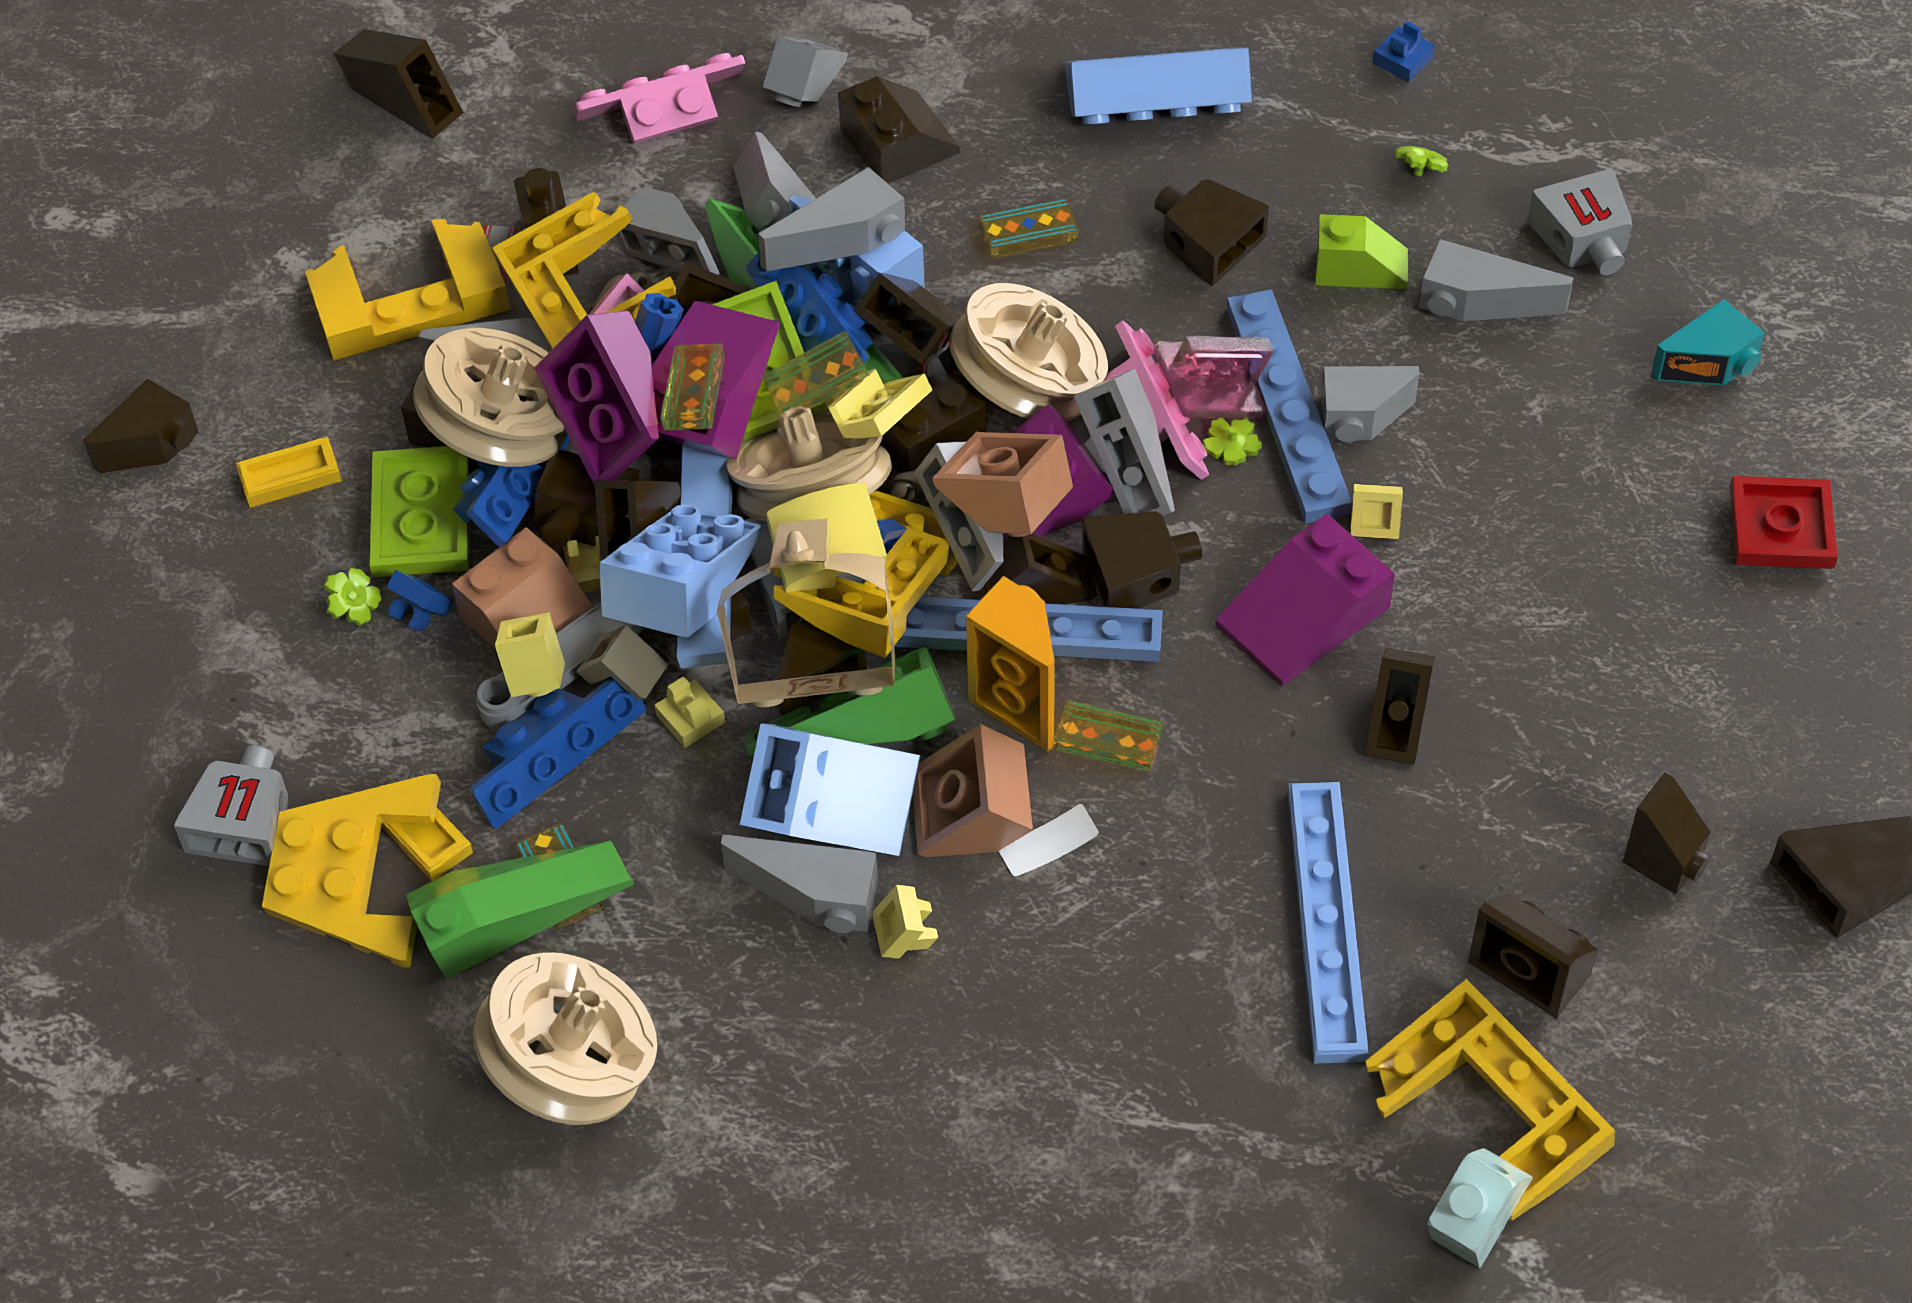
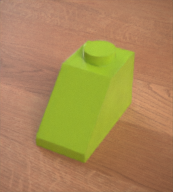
[1315,214,1408,290]

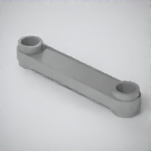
[476,602,646,731]

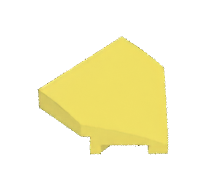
[821,368,932,439]

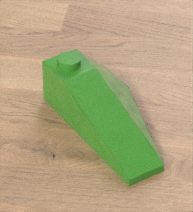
[745,646,955,755]
[406,840,634,980]

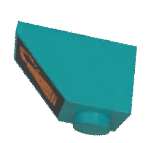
[1651,299,1765,385]

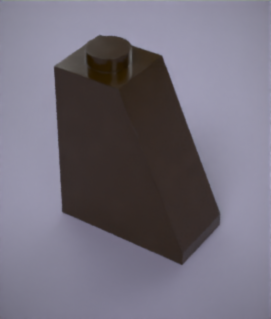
[333,29,464,138]
[1770,816,1912,938]

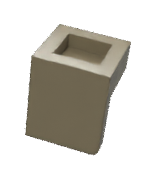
[577,625,669,700]

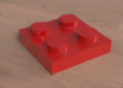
[1730,476,1838,569]

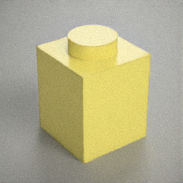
[495,612,565,697]

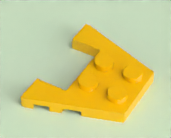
[262,774,441,968]

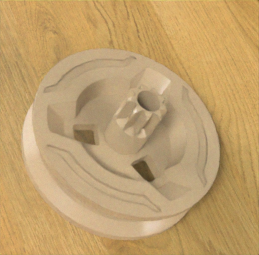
[949,283,1108,421]
[413,328,567,467]
[726,406,892,521]
[473,952,657,1125]

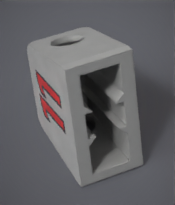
[1527,168,1632,275]
[174,745,288,866]

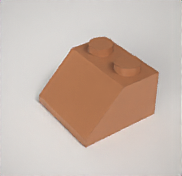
[932,432,1073,537]
[452,527,593,649]
[912,724,1033,858]

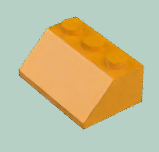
[966,576,1055,752]

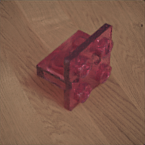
[1153,336,1274,418]

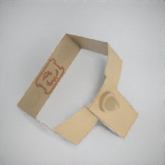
[717,518,895,707]

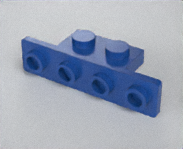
[746,251,873,390]
[452,436,570,546]
[469,677,646,828]

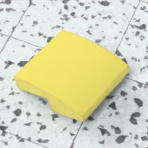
[766,482,887,592]

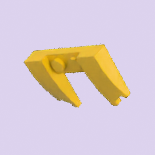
[492,192,676,349]
[305,219,511,361]
[773,490,958,658]
[1366,979,1615,1221]

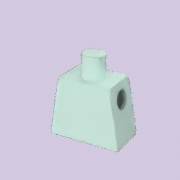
[1427,1148,1533,1268]

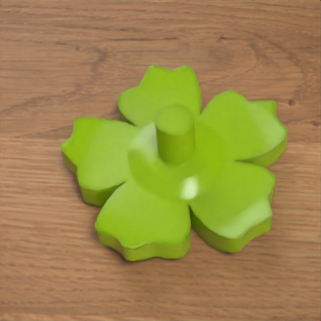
[1394,146,1448,176]
[1203,417,1262,466]
[323,568,382,627]

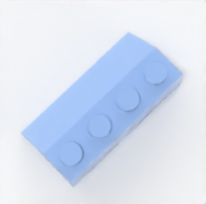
[1064,48,1252,124]

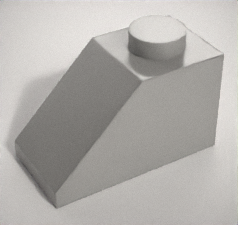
[763,36,848,107]
[1321,366,1419,442]

